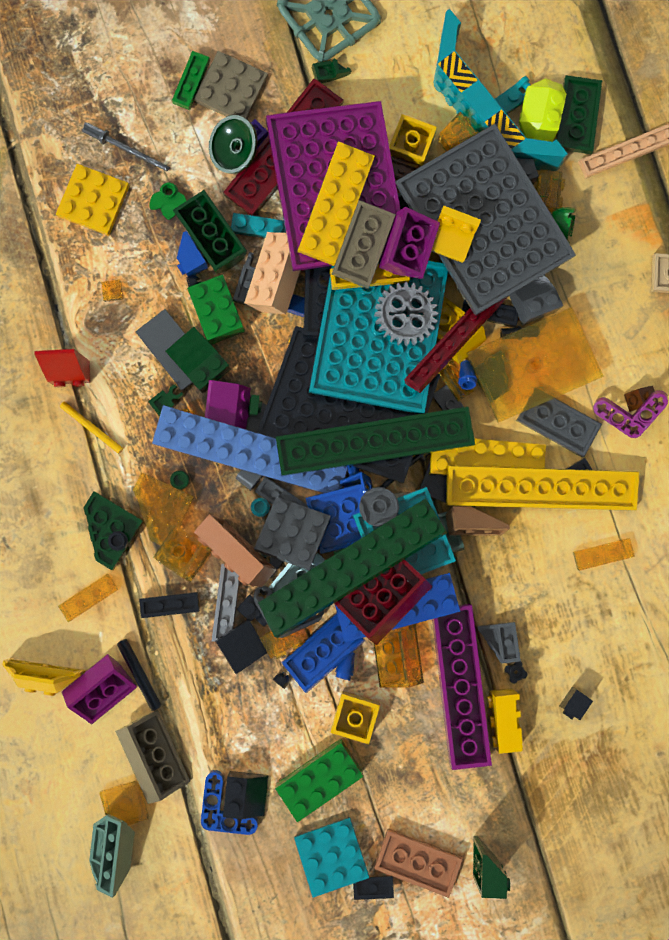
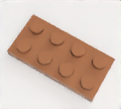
[374,829,463,898]

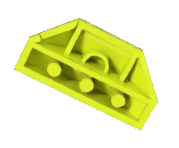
[519,78,567,142]

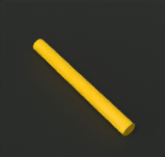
[60,401,123,454]

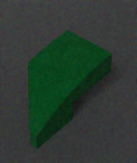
[311,58,352,83]

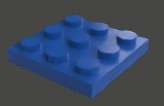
[305,483,364,554]

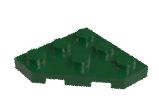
[83,491,144,571]

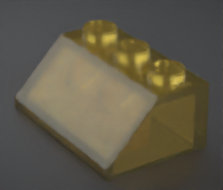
[373,624,424,688]

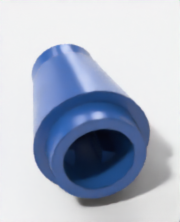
[458,360,478,390]
[335,652,355,681]

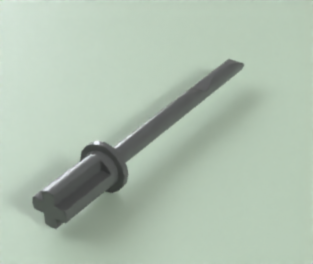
[82,122,170,171]

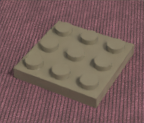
[194,51,268,119]

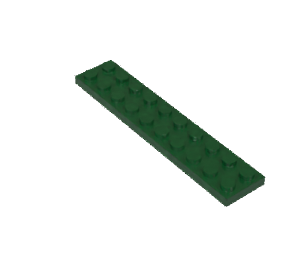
[275,407,475,476]
[258,498,447,638]

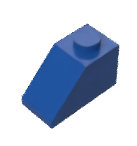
[177,231,208,276]

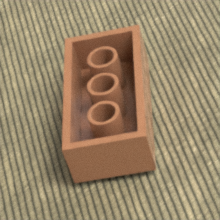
[194,514,277,587]

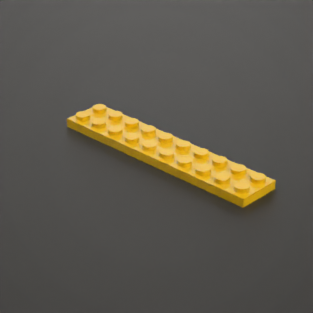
[446,466,639,510]

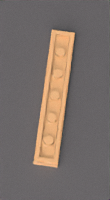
[578,124,669,179]

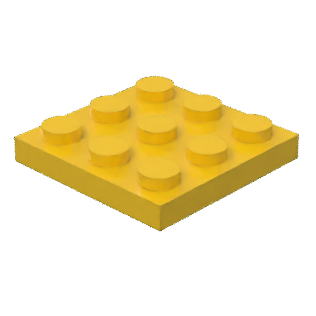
[56,164,130,236]

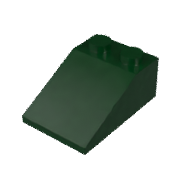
[165,327,231,394]

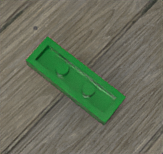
[172,51,210,110]

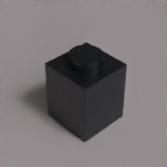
[559,687,593,720]

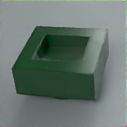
[248,395,262,417]

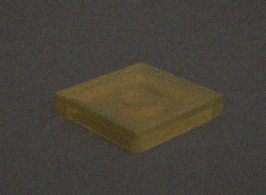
[99,780,149,825]

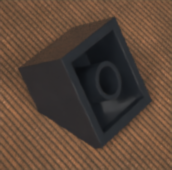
[223,771,269,819]

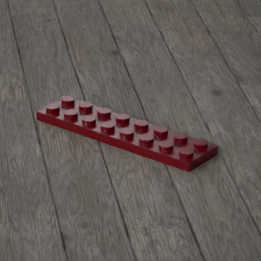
[223,78,344,216]

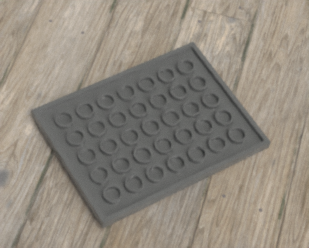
[395,124,576,316]

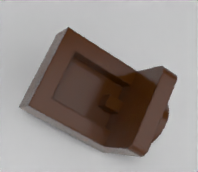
[624,386,658,412]

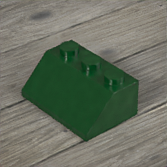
[473,836,510,899]

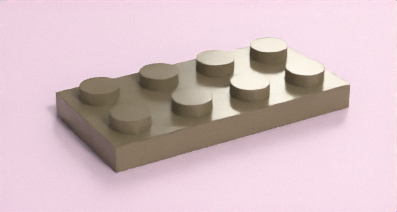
[331,200,396,289]

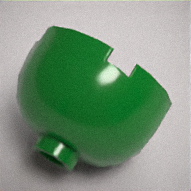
[551,207,576,244]

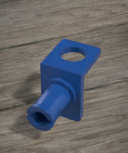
[340,465,373,494]

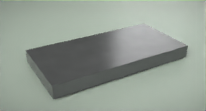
[136,309,193,391]
[516,387,602,458]

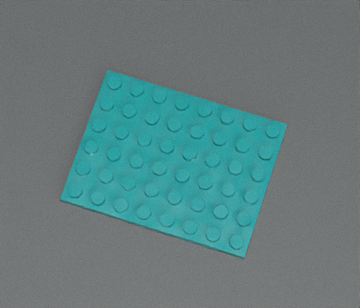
[309,258,448,414]

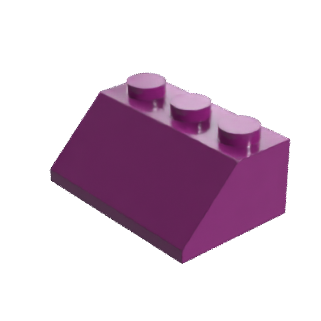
[379,207,440,279]
[205,380,251,430]
[62,654,137,725]

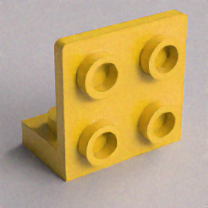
[432,206,481,263]

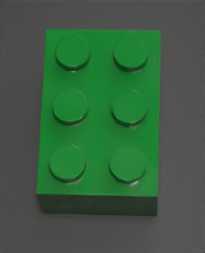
[187,274,245,345]

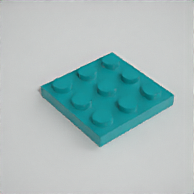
[294,817,369,898]

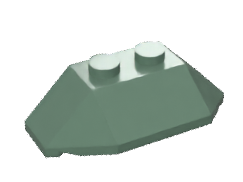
[89,814,135,898]

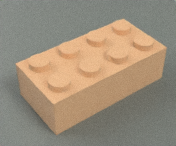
[244,232,300,315]

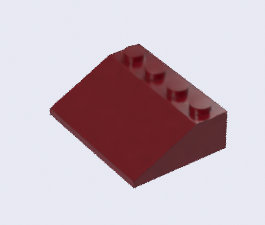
[334,560,432,645]

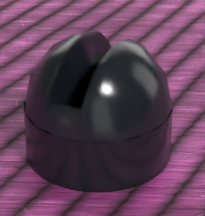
[186,275,201,287]
[273,672,290,689]

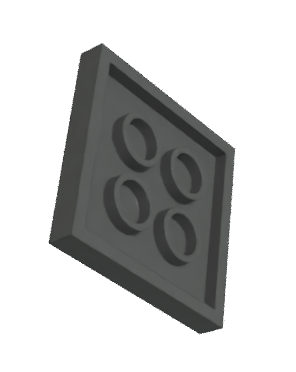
[254,497,331,571]

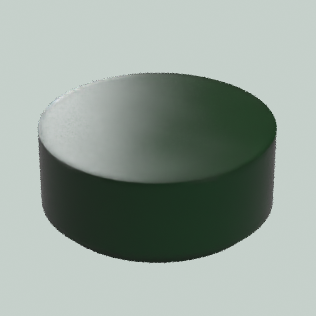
[170,470,190,490]

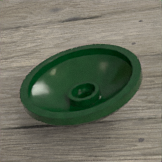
[209,115,258,174]

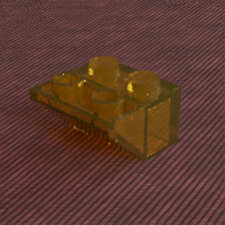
[438,112,479,152]

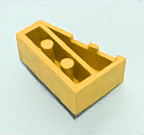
[487,688,523,754]

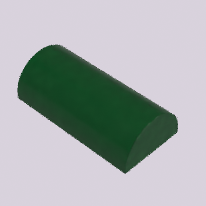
[173,190,247,273]

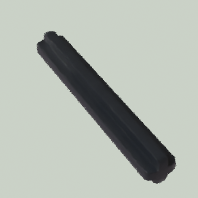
[117,639,161,711]

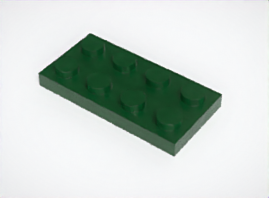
[556,75,602,154]

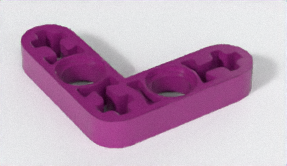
[593,390,668,438]

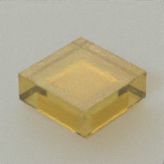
[101,279,123,302]

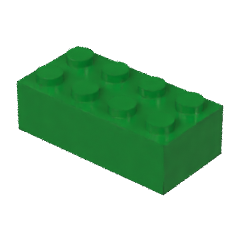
[275,739,364,823]

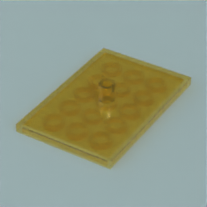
[467,307,604,423]

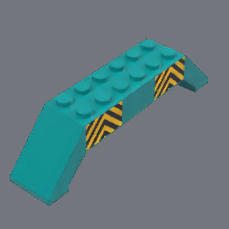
[433,9,568,172]

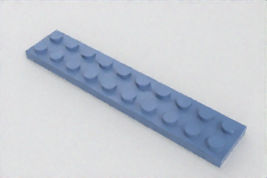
[152,405,347,493]

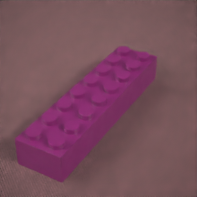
[432,604,492,770]

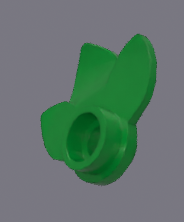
[149,182,187,220]

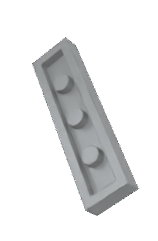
[212,563,239,642]

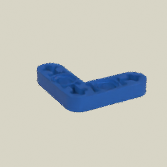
[201,770,258,835]

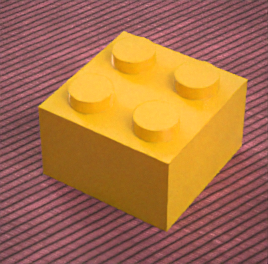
[389,114,437,166]
[331,691,380,744]

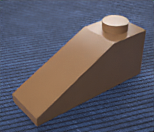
[445,505,510,536]

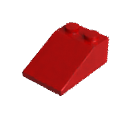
[34,349,90,388]

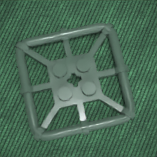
[276,0,382,62]

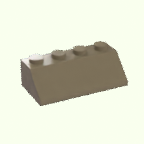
[115,710,190,804]

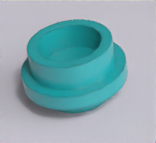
[251,498,270,517]

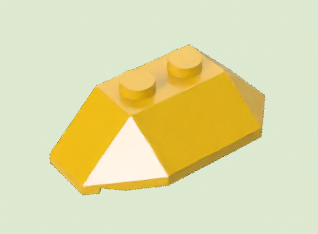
[2,659,85,696]

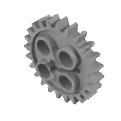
[374,282,438,346]

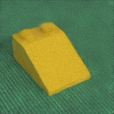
[436,297,487,364]

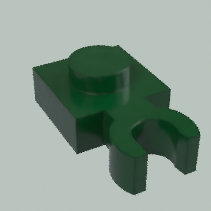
[148,384,184,416]

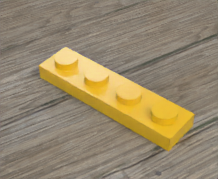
[330,264,410,290]

